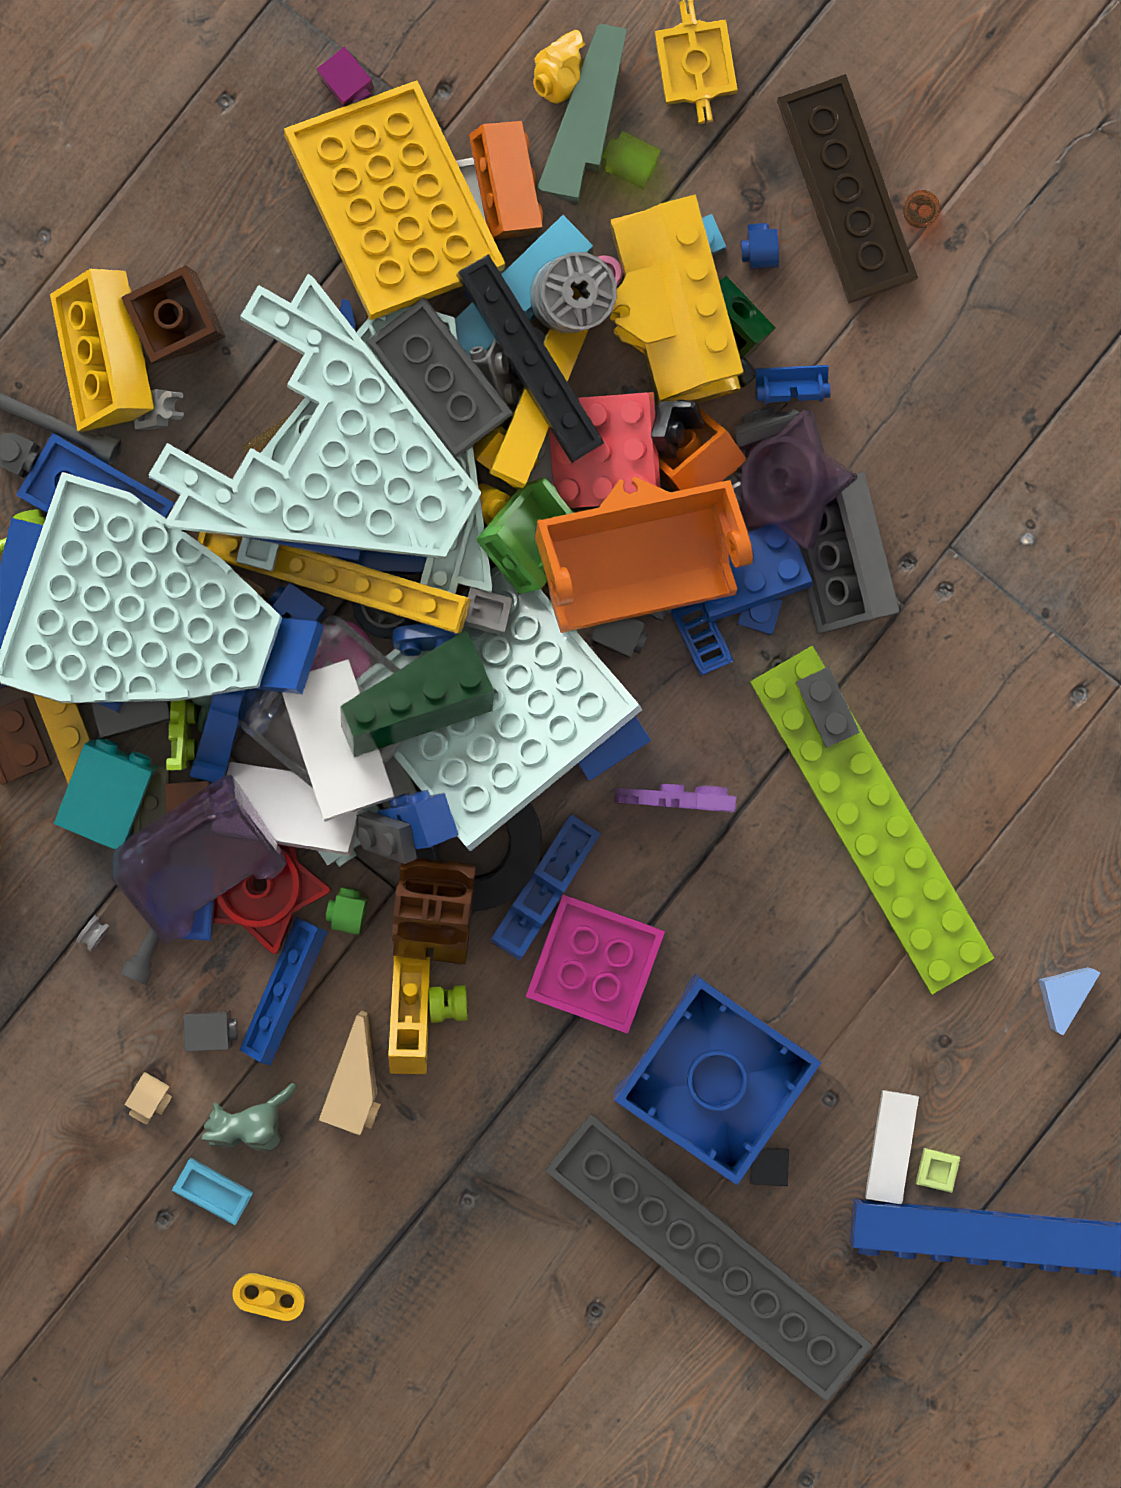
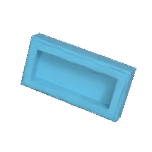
[172,1158,254,1225]

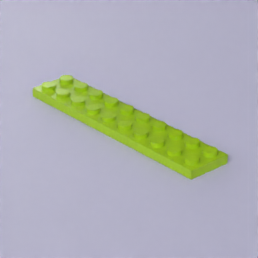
[749,645,994,995]

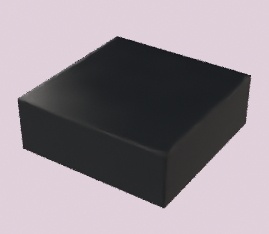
[750,1147,789,1186]

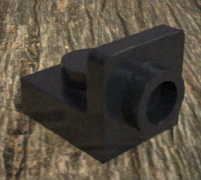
[650,400,704,459]

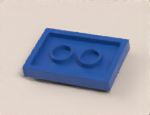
[703,518,813,622]

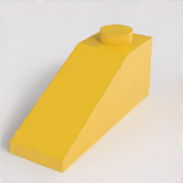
[388,956,430,1074]

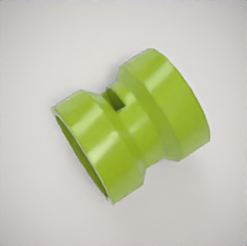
[429,985,468,1023]

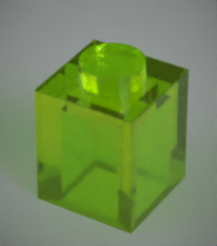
[603,131,661,190]

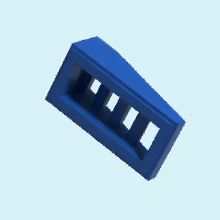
[671,602,734,677]

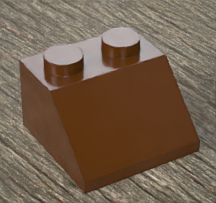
[121,265,226,364]

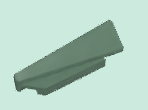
[538,24,627,205]

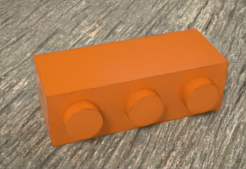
[469,121,543,240]

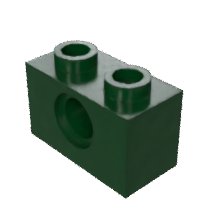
[719,276,776,361]

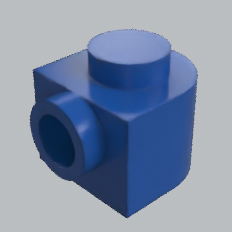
[741,223,779,269]

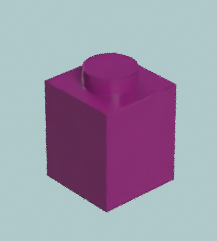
[316,46,374,107]

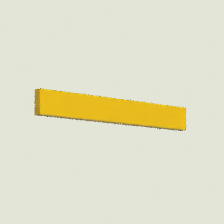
[197,532,472,634]

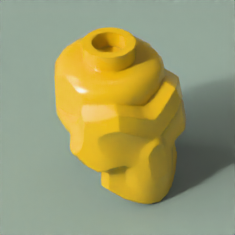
[533,29,585,104]

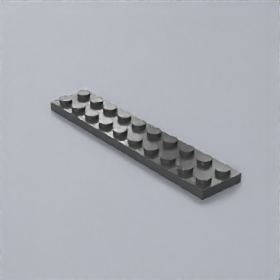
[545,1113,873,1402]

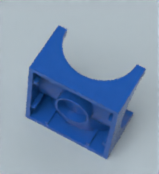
[613,973,821,1185]

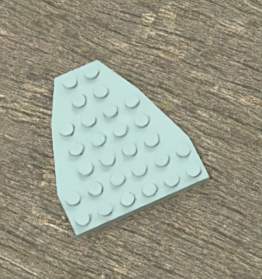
[0,472,282,703]

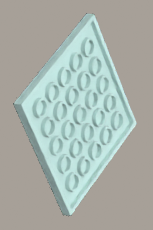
[356,566,642,851]

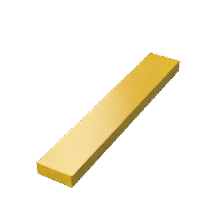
[490,287,589,489]

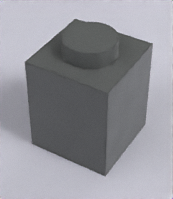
[590,618,648,659]
[183,1010,238,1052]

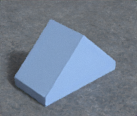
[1038,967,1100,1035]

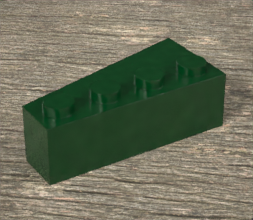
[340,629,494,757]

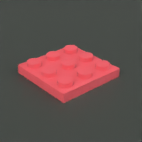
[549,392,661,508]

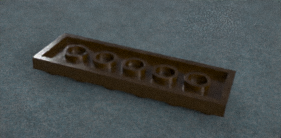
[777,74,918,304]

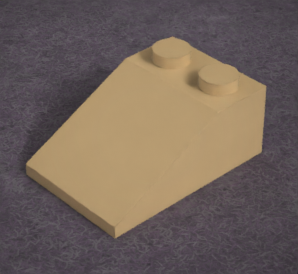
[319,1010,381,1135]

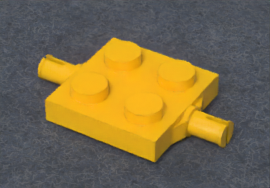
[654,0,738,124]

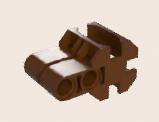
[392,858,476,965]

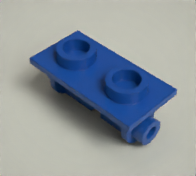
[756,365,830,405]

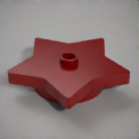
[204,836,332,954]

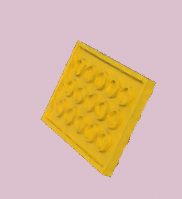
[284,80,505,321]

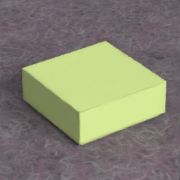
[915,1148,960,1193]

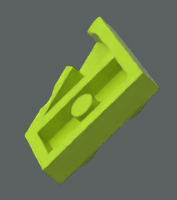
[166,699,197,770]

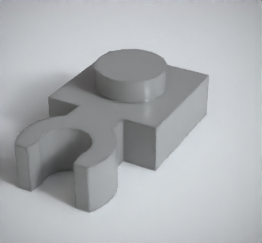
[134,389,184,431]

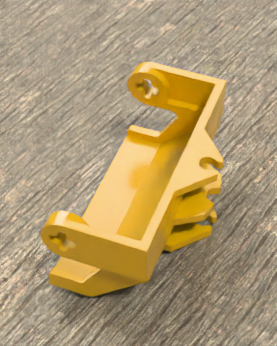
[610,194,744,407]

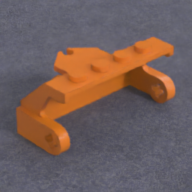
[535,477,753,633]

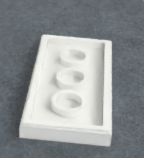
[282,659,395,822]
[212,762,363,856]

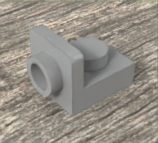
[463,587,513,636]

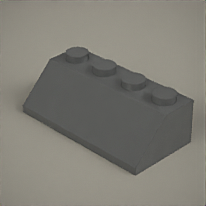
[783,472,900,634]

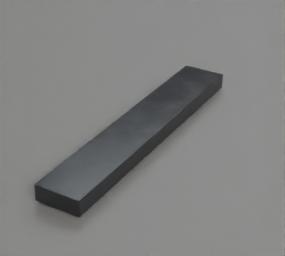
[456,254,604,463]

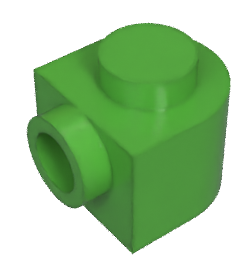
[326,887,369,935]

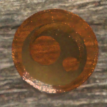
[903,190,940,228]

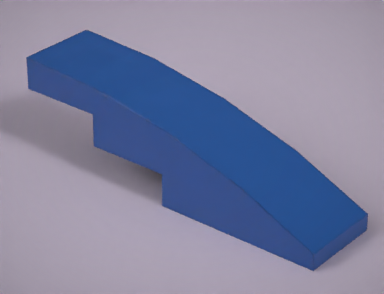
[490,814,601,961]

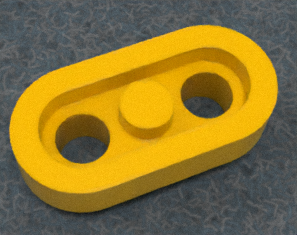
[233,1273,305,1321]

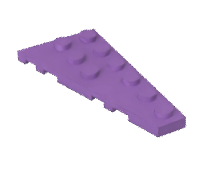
[614,784,736,812]

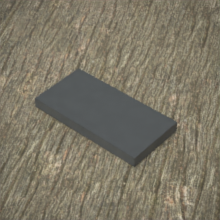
[366,297,513,459]

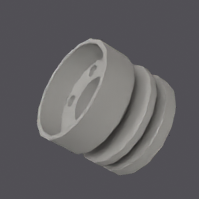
[530,252,617,333]

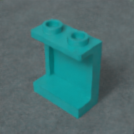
[54,737,158,852]

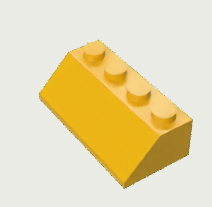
[50,269,154,431]

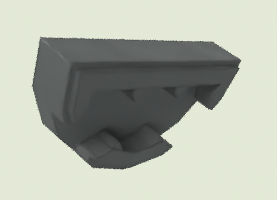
[734,407,805,447]

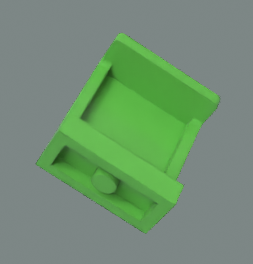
[475,477,575,594]

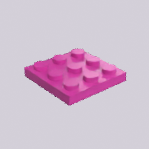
[526,894,665,1034]

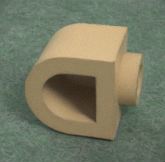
[125,1072,172,1124]

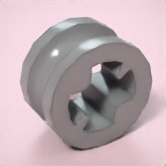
[76,915,110,952]

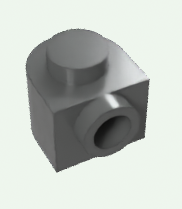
[0,433,40,478]

